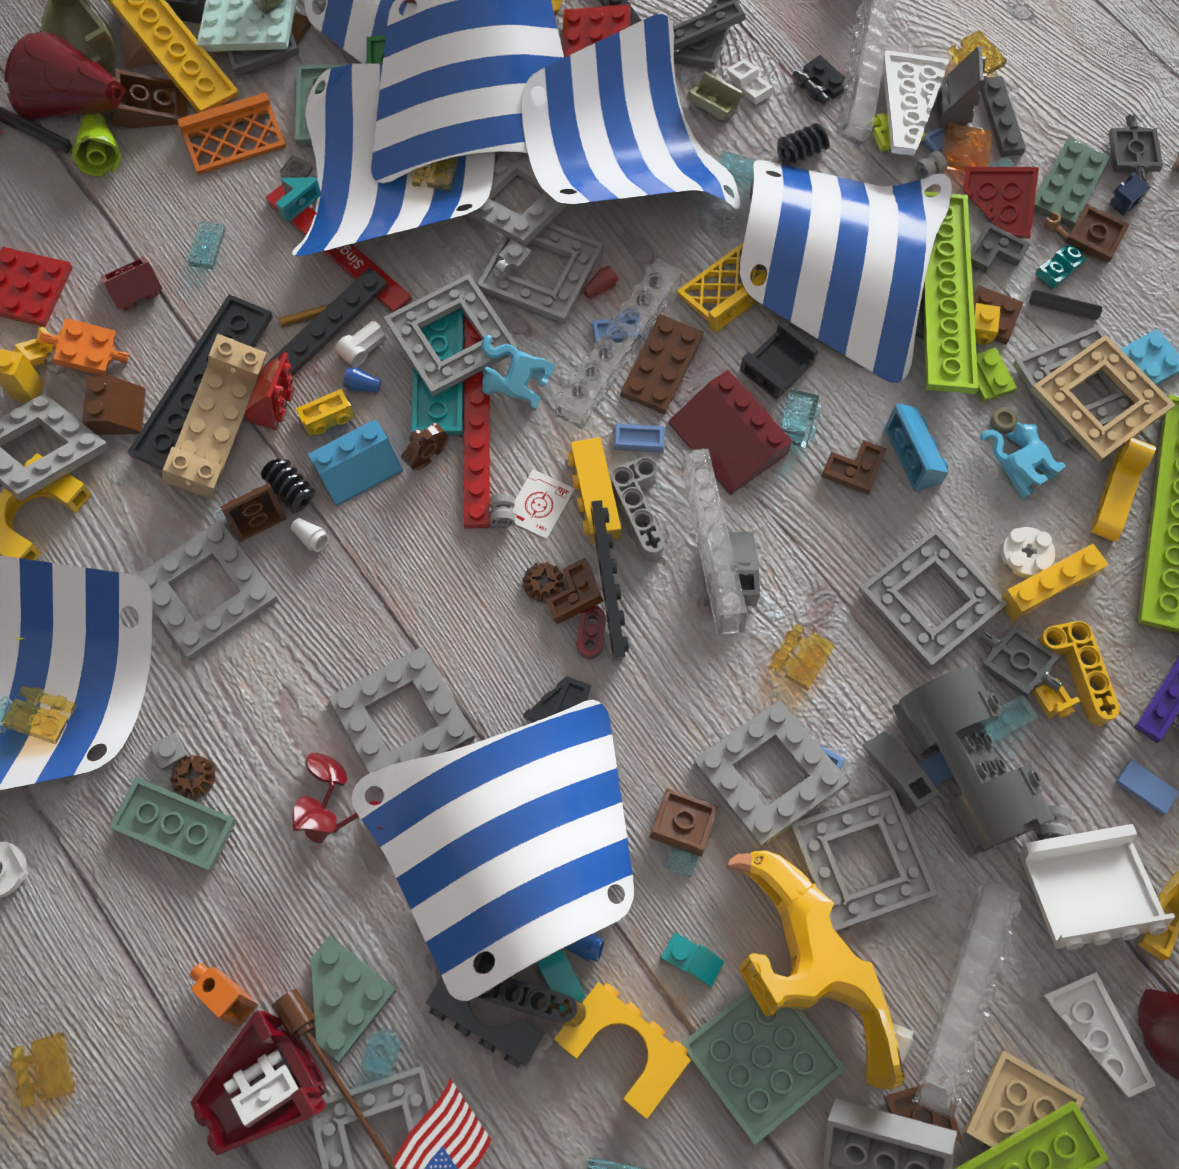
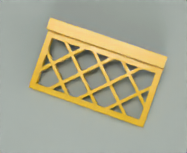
[677,242,767,333]

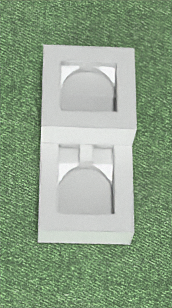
[727,59,773,105]

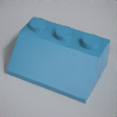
[884,404,948,492]
[308,419,403,507]

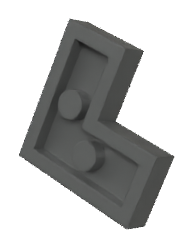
[971,223,1030,272]

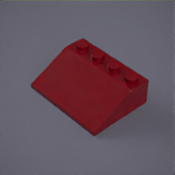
[668,369,792,495]

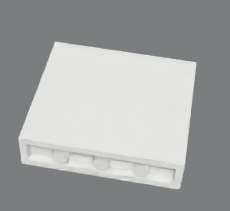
[1019,824,1175,950]

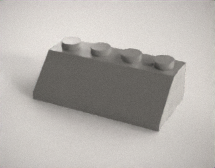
[823,1099,957,1169]

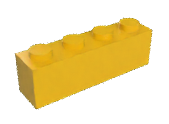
[567,437,621,544]

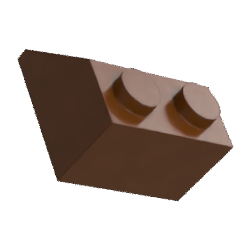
[82,376,146,435]

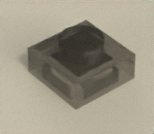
[280,155,313,178]

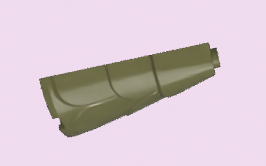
[39,0,116,74]

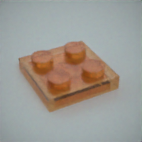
[942,122,992,172]

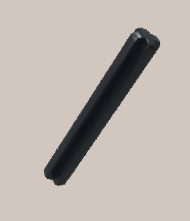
[0,106,72,153]

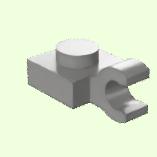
[495,239,532,281]

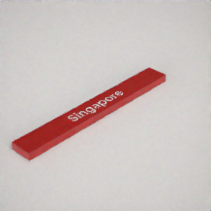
[265,184,412,313]

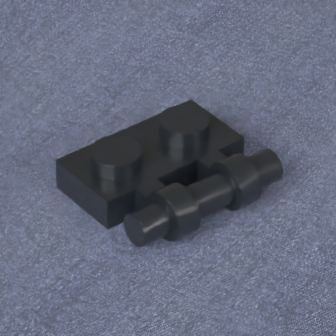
[792,55,851,105]

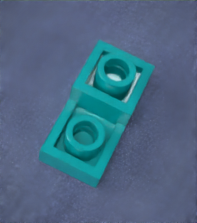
[1035,244,1086,289]
[535,948,586,1012]

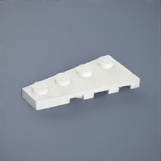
[1042,972,1156,1098]

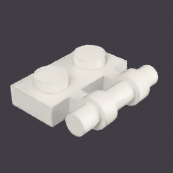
[224,1050,298,1128]

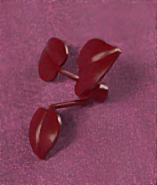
[292,752,383,844]

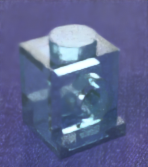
[360,1028,403,1076]

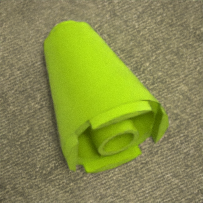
[71,113,121,177]

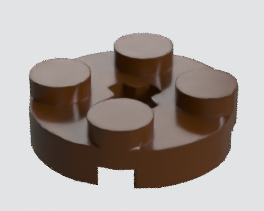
[401,423,449,470]

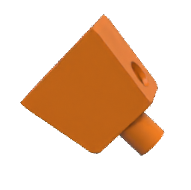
[189,963,259,1028]

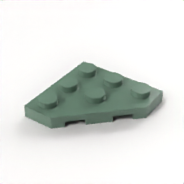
[311,935,397,1063]

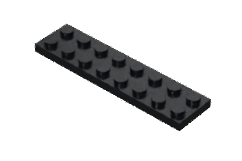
[127,294,273,471]

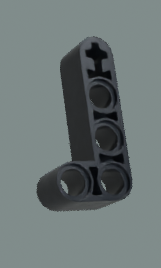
[476,951,586,1027]

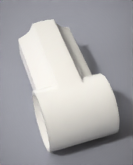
[335,321,387,368]

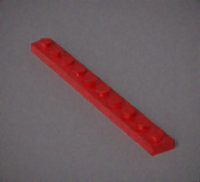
[464,303,490,529]

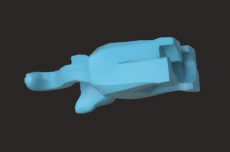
[481,335,556,410]
[980,422,1066,499]

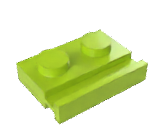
[977,347,1017,403]

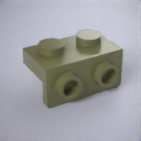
[686,72,743,120]

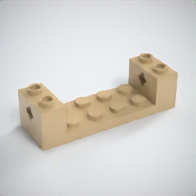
[162,334,266,500]

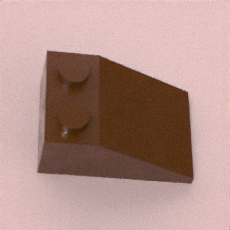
[111,69,187,129]
[220,483,287,542]

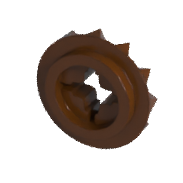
[523,562,564,602]
[170,754,216,799]

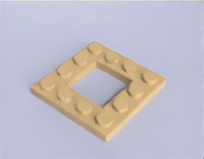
[1031,334,1175,462]

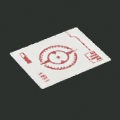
[512,469,574,539]

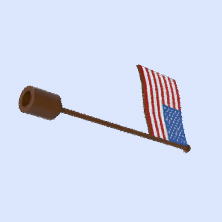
[271,989,491,1169]

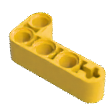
[1090,437,1156,542]
[1036,621,1120,726]

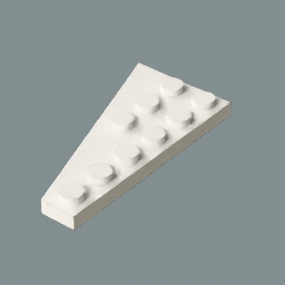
[882,51,949,156]

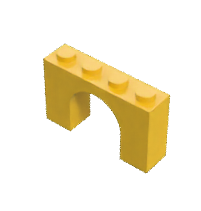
[0,349,45,403]
[0,453,92,560]
[554,982,691,1119]

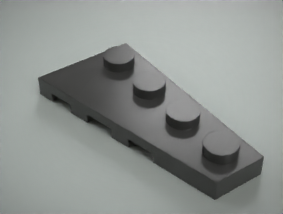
[674,0,740,69]

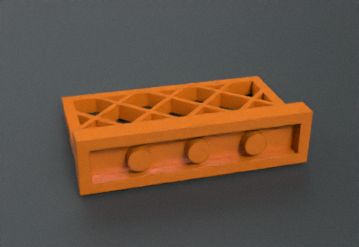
[177,92,286,175]

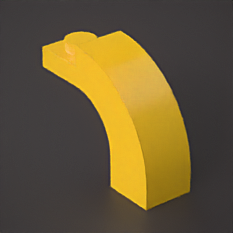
[1138,870,1179,962]

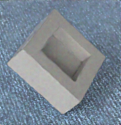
[150,732,189,771]

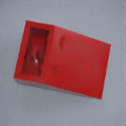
[245,352,295,430]

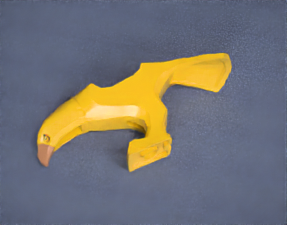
[726,851,905,1090]

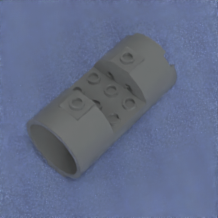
[892,666,1055,858]

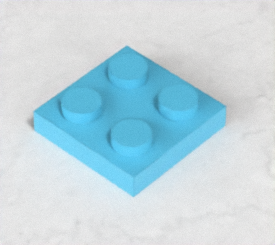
[1121,329,1179,386]

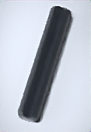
[1029,290,1102,320]

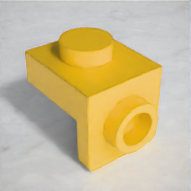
[974,303,1000,344]
[14,327,56,366]
[1032,678,1080,720]

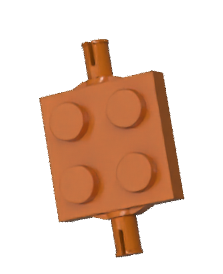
[40,318,129,376]

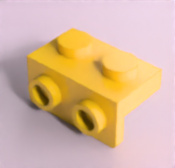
[296,389,355,437]

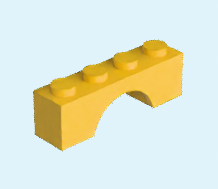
[1002,544,1109,622]

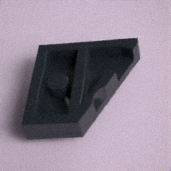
[523,676,592,722]

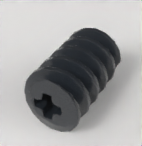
[777,123,830,166]
[260,459,316,513]

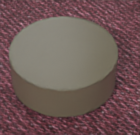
[990,408,1017,434]

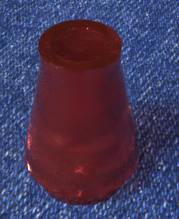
[582,265,619,300]

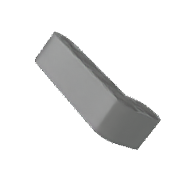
[611,457,665,562]

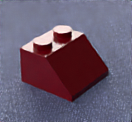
[100,257,163,310]

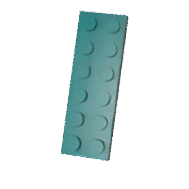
[412,308,464,436]

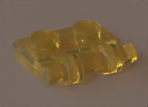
[948,30,1007,75]
[412,156,460,191]
[769,624,835,691]
[2,685,77,745]
[10,1032,76,1109]

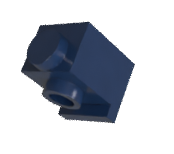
[1110,172,1151,216]

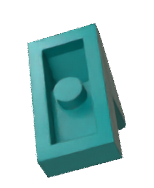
[276,177,322,223]
[660,932,725,988]

